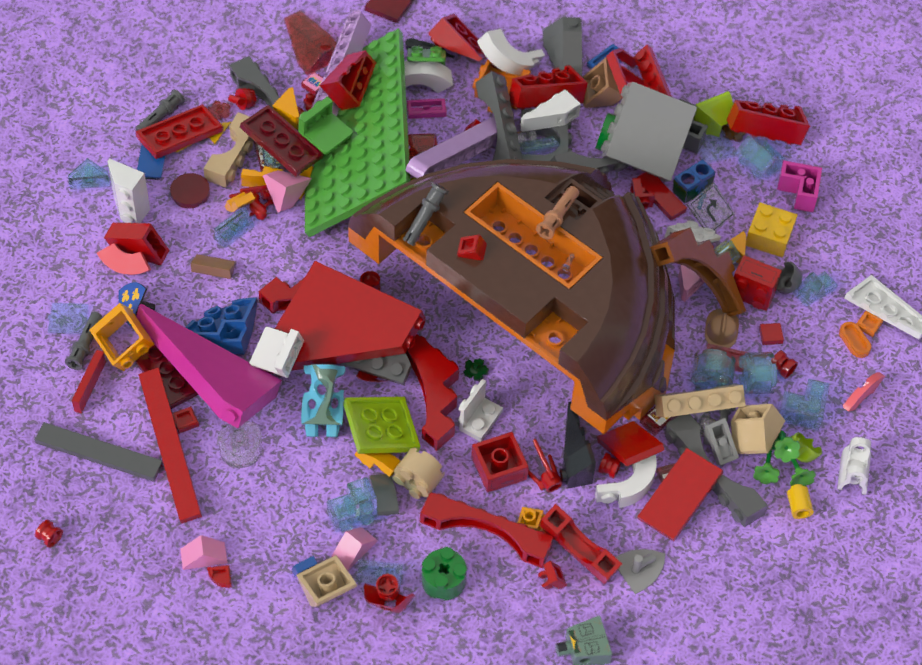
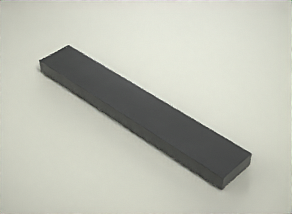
[34,422,163,482]

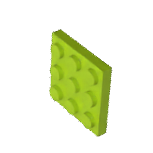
[343,397,421,454]

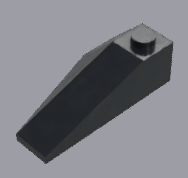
[560,402,596,489]

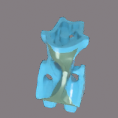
[301,364,345,437]

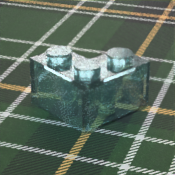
[779,379,830,431]
[326,477,377,533]

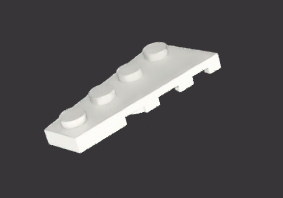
[844,275,922,339]

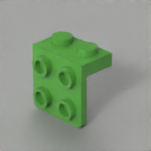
[407,46,446,65]
[298,96,353,154]

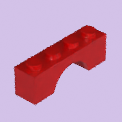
[539,504,622,585]

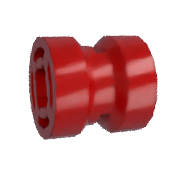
[360,271,380,291]
[769,350,798,379]
[376,574,400,602]

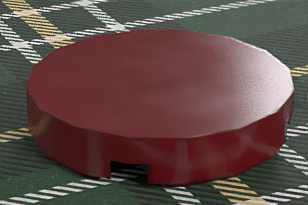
[170,173,210,209]

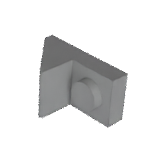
[703,418,739,466]

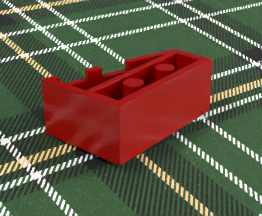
[319,50,376,111]

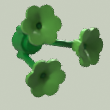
[753,430,816,486]

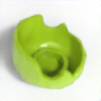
[791,432,822,463]

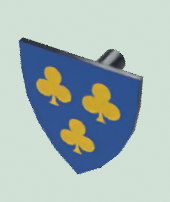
[119,282,155,327]

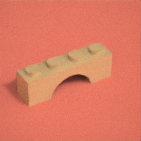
[203,112,254,187]
[654,384,746,418]

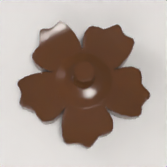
[722,125,745,142]

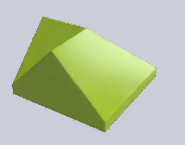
[693,91,733,138]

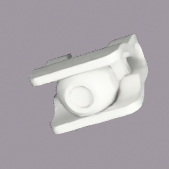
[837,437,871,495]

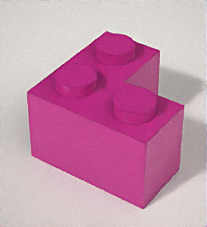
[777,160,822,212]

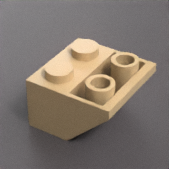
[731,404,785,454]

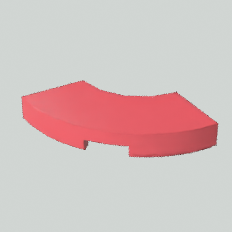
[97,243,151,275]
[843,372,885,412]

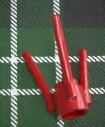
[229,185,274,217]
[528,439,562,493]

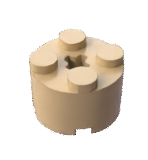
[392,448,445,499]

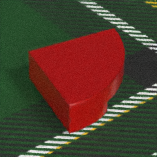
[207,565,232,588]

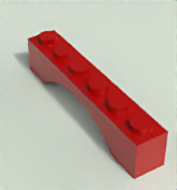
[420,492,553,568]

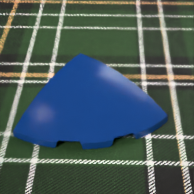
[185,297,258,355]

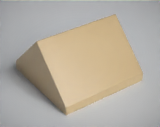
[297,555,357,607]

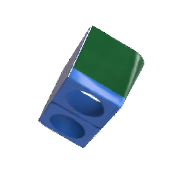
[672,159,716,203]

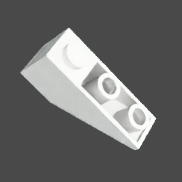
[520,90,581,132]

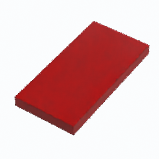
[136,104,223,159]
[637,448,723,542]

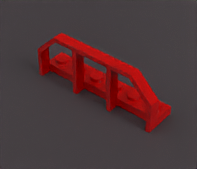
[606,44,672,98]

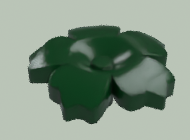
[463,358,489,381]

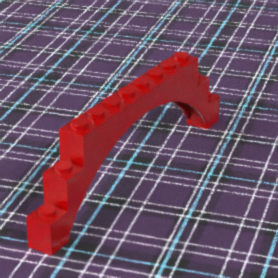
[258,272,459,451]

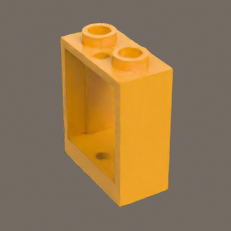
[90,303,154,371]

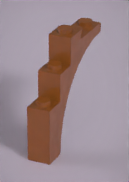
[650,227,746,316]

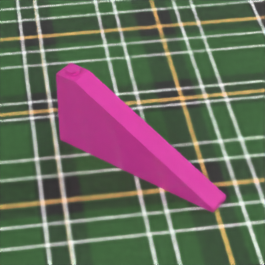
[136,304,282,428]

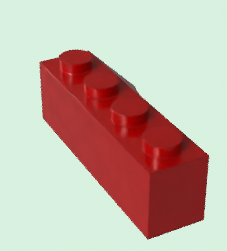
[509,65,588,109]
[727,100,810,145]

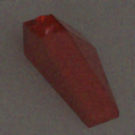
[284,11,337,75]

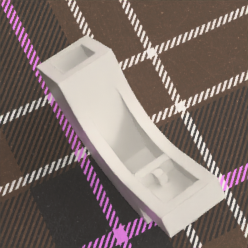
[477,29,545,75]
[404,60,453,93]
[595,454,657,508]

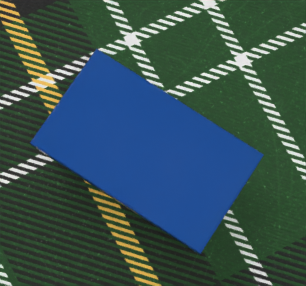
[137,144,166,180]

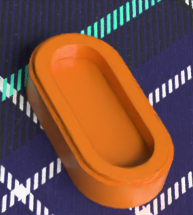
[839,322,871,358]

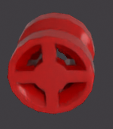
[598,452,622,479]
[34,519,63,548]

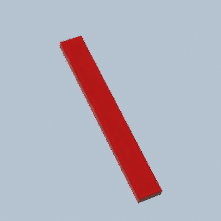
[138,368,202,524]

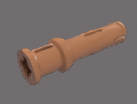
[536,186,579,239]

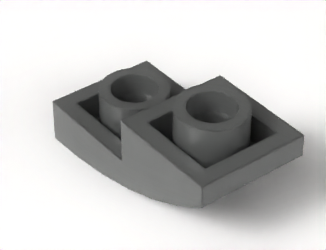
[369,474,399,516]

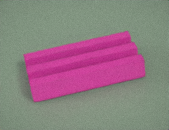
[407,98,446,119]

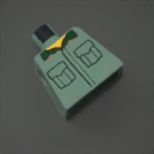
[555,616,612,665]

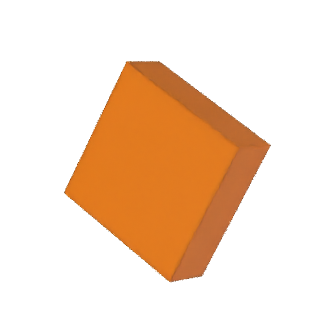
[856,311,884,337]

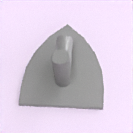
[616,549,666,594]

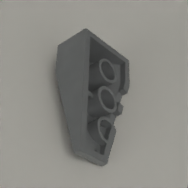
[543,17,582,77]

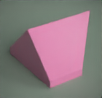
[263,170,312,213]

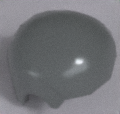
[777,262,803,294]

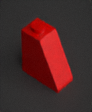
[104,222,170,266]

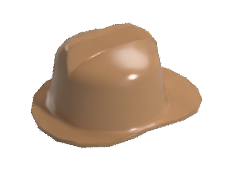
[705,309,739,349]

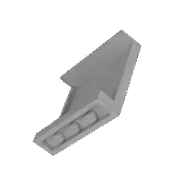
[601,82,697,182]

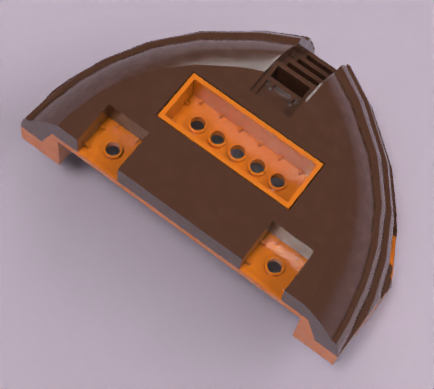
[348,159,675,434]

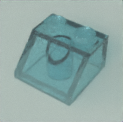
[734,135,788,179]

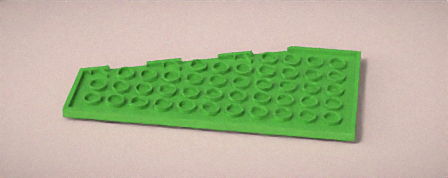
[305,28,410,237]

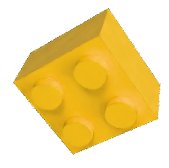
[746,202,798,258]

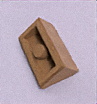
[191,254,236,279]

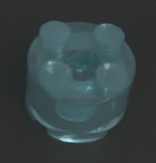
[691,349,736,391]
[739,352,777,394]

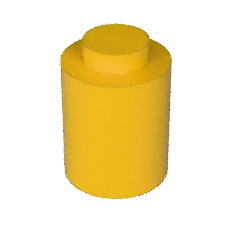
[787,484,814,519]

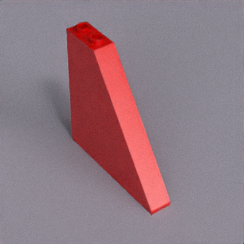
[262,261,426,374]

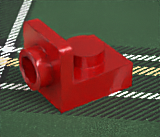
[630,178,655,209]

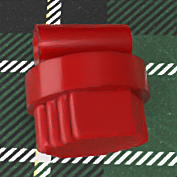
[228,88,257,110]

